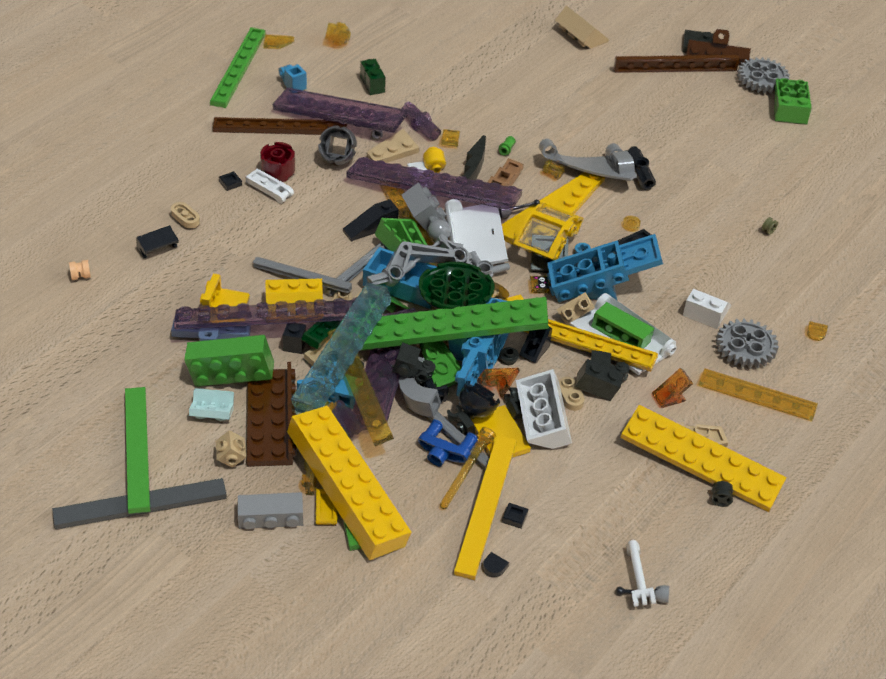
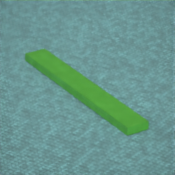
[210,27,266,108]
[125,387,150,514]

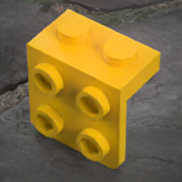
[200,273,250,321]

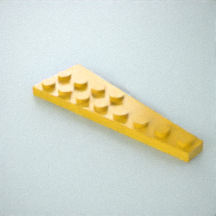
[493,172,605,253]

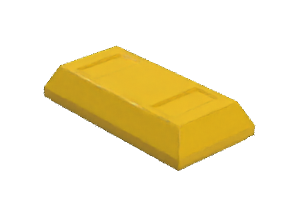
[316,489,337,525]

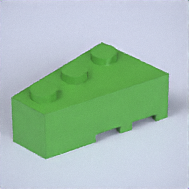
[375,218,429,264]

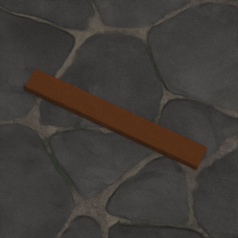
[613,55,740,72]
[213,117,347,135]

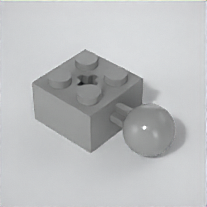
[402,182,451,242]

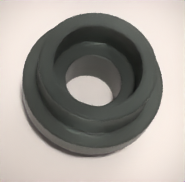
[500,347,519,365]

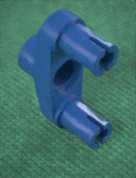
[418,419,478,467]

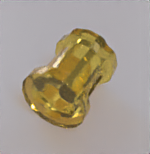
[542,159,565,180]

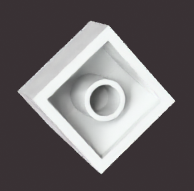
[683,289,731,329]

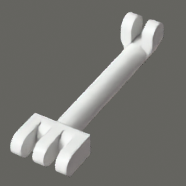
[626,540,656,607]

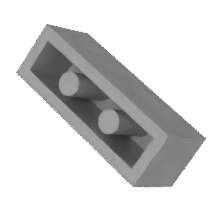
[238,492,303,529]

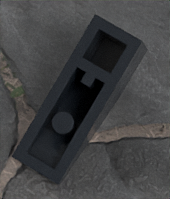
[343,199,399,242]

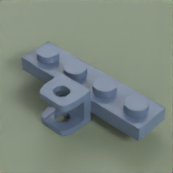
[171,319,251,341]

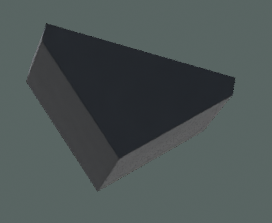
[519,327,552,363]

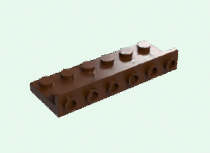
[247,362,297,467]

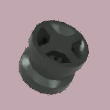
[712,481,733,507]

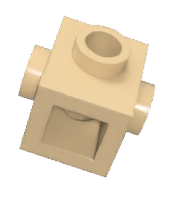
[215,430,246,468]

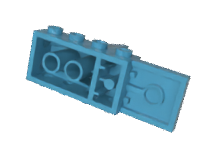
[547,234,663,302]
[448,298,510,405]

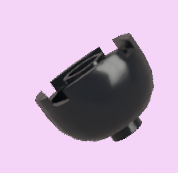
[459,381,500,419]

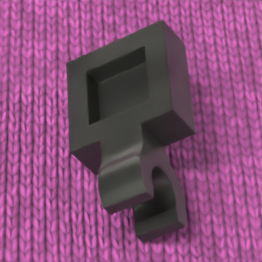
[504,387,523,419]
[447,405,476,435]

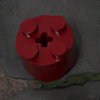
[260,142,296,182]

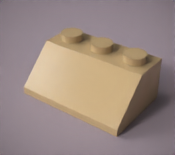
[555,5,609,49]

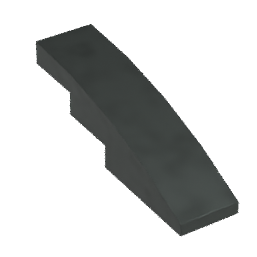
[461,135,486,192]

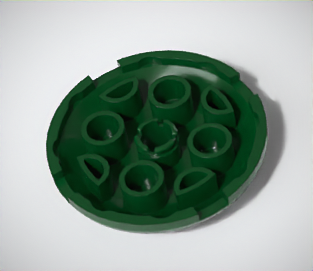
[418,262,495,309]

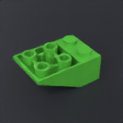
[774,78,812,124]

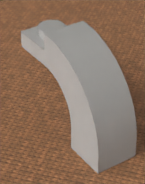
[399,357,441,417]

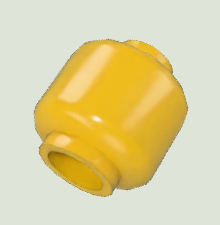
[423,147,446,173]

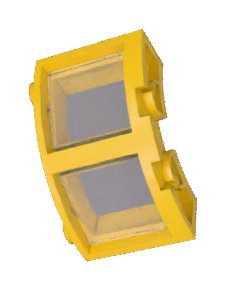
[513,203,584,261]

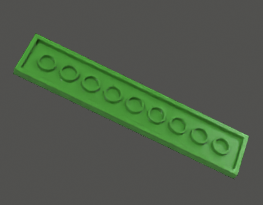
[353,297,549,351]

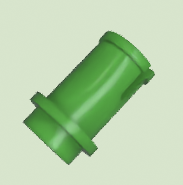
[498,136,516,155]

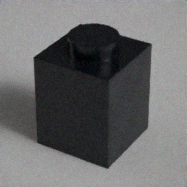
[283,322,306,354]

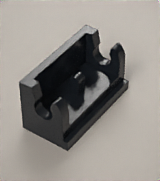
[136,225,179,259]

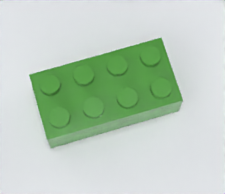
[184,335,274,387]

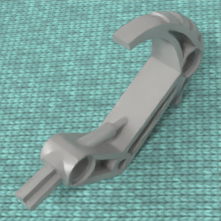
[367,234,473,287]

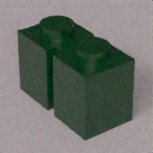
[360,58,386,95]

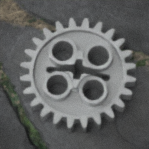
[737,57,790,94]
[716,318,779,369]

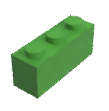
[591,302,655,349]

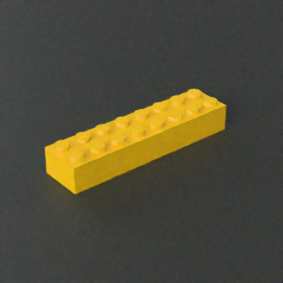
[287,405,412,560]

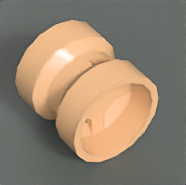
[69,260,91,280]

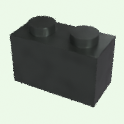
[575,359,623,401]

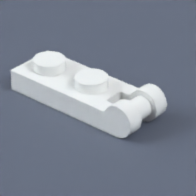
[246,168,294,204]

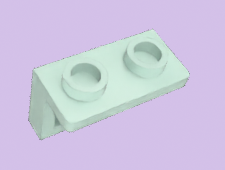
[189,388,234,421]

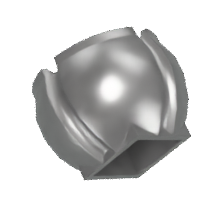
[318,126,357,165]

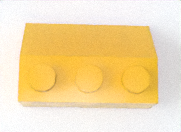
[266,278,323,323]

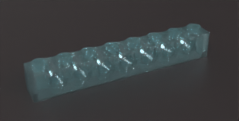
[291,282,391,413]

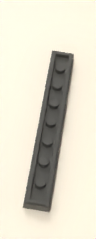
[52,478,227,530]

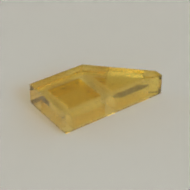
[263,34,294,49]

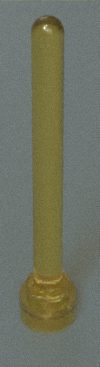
[440,427,496,509]

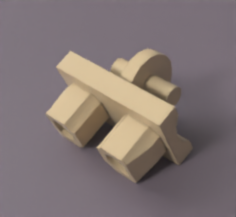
[556,292,595,325]

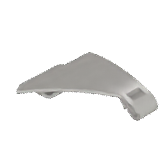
[539,139,637,181]

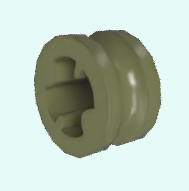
[761,217,778,235]

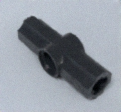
[627,146,656,190]

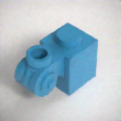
[279,64,307,93]

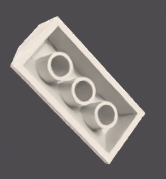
[516,369,572,449]

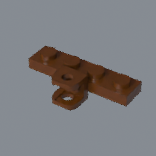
[686,29,751,63]

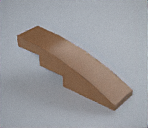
[475,158,524,205]

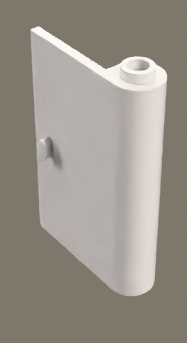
[444,199,508,265]
[570,293,677,375]

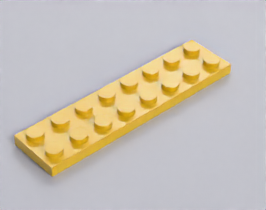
[620,405,787,512]

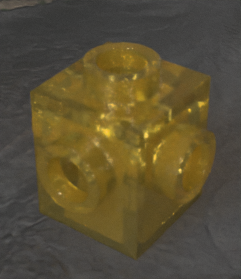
[325,22,351,46]

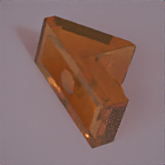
[477,368,520,398]
[652,368,693,408]

